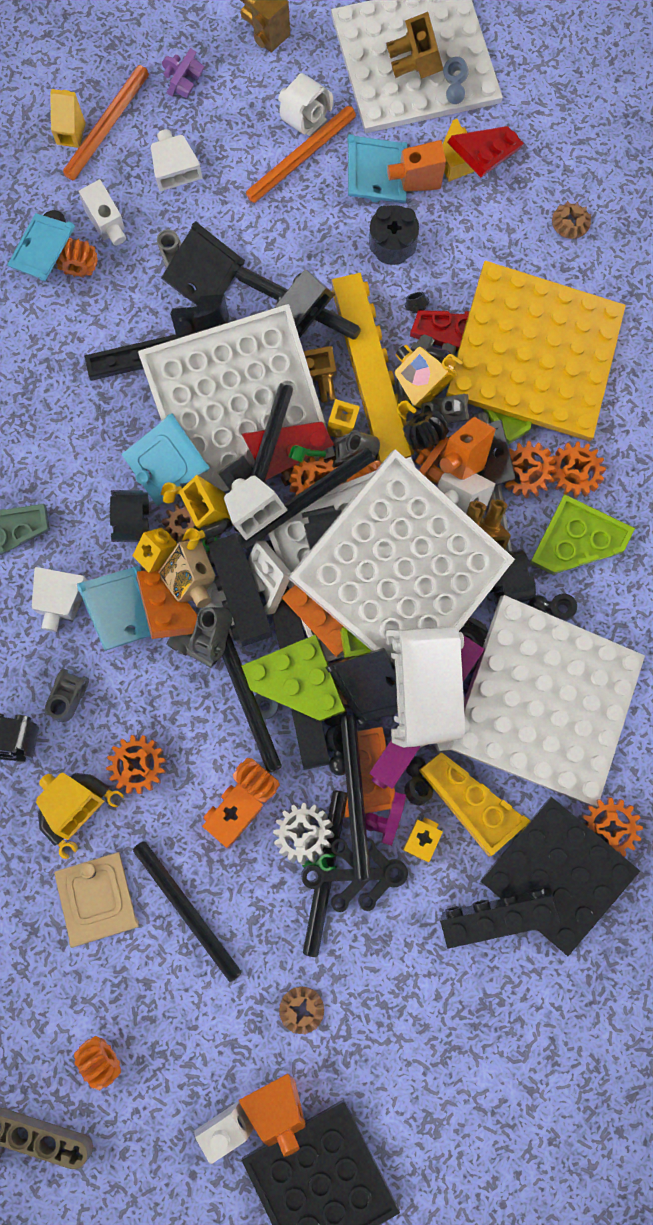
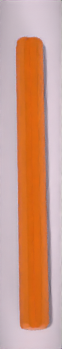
[63,65,149,181]
[246,106,356,203]

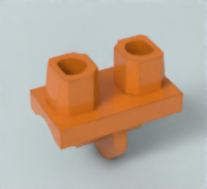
[414,437,449,485]

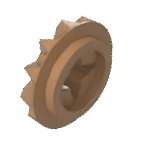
[552,201,591,239]
[279,986,324,1034]

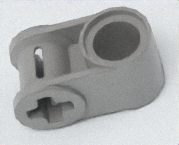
[157,229,181,269]

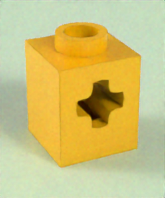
[327,399,360,438]
[132,527,178,573]
[402,817,443,862]

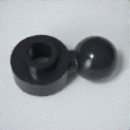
[528,593,577,621]
[325,725,345,776]
[404,756,433,806]

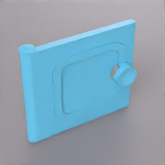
[347,134,407,203]
[7,213,75,281]
[121,413,210,506]
[77,566,151,651]

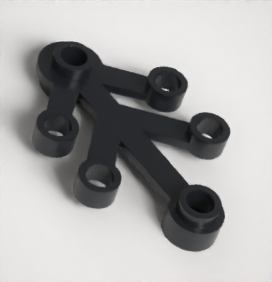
[301,837,408,912]

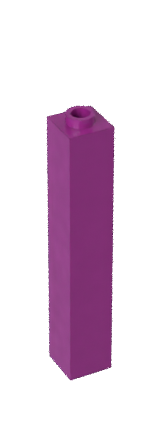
[369,635,484,789]

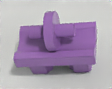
[162,48,205,98]

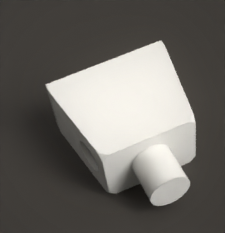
[151,129,203,192]
[79,179,126,246]
[437,472,495,514]
[224,476,287,540]
[32,567,88,632]
[194,1101,254,1164]

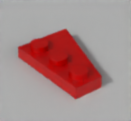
[447,126,524,178]
[410,310,469,352]
[241,421,334,480]

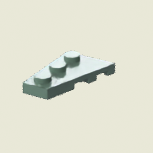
[0,504,50,555]

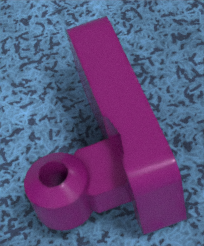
[365,792,406,846]

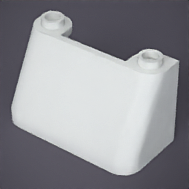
[386,627,468,748]

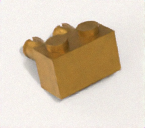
[240,0,290,53]
[386,12,443,79]
[303,346,337,403]
[466,499,511,550]

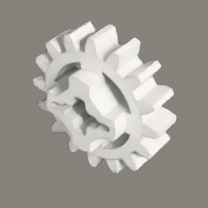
[273,803,334,865]

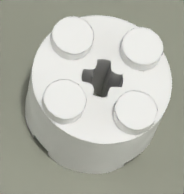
[278,73,333,136]

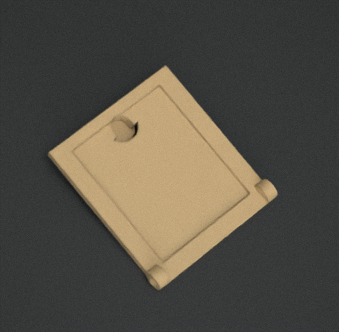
[54,852,139,948]

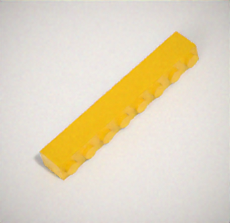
[332,272,414,464]

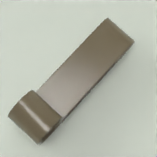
[0,1108,93,1169]

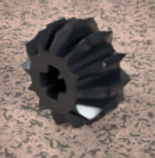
[403,410,449,450]

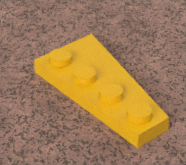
[419,752,530,857]

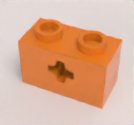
[202,784,265,848]

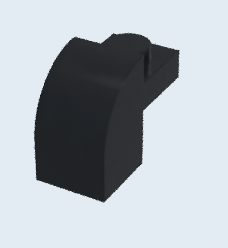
[170,294,229,336]

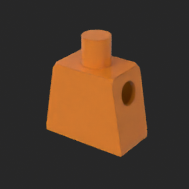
[387,140,446,191]
[440,417,496,480]
[239,1074,305,1157]

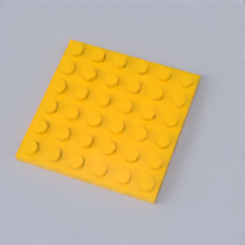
[446,260,626,442]

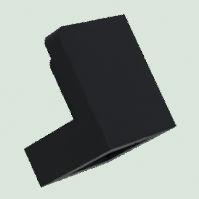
[218,454,253,491]

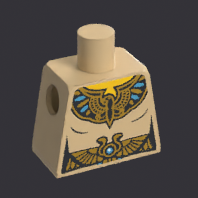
[158,540,215,608]

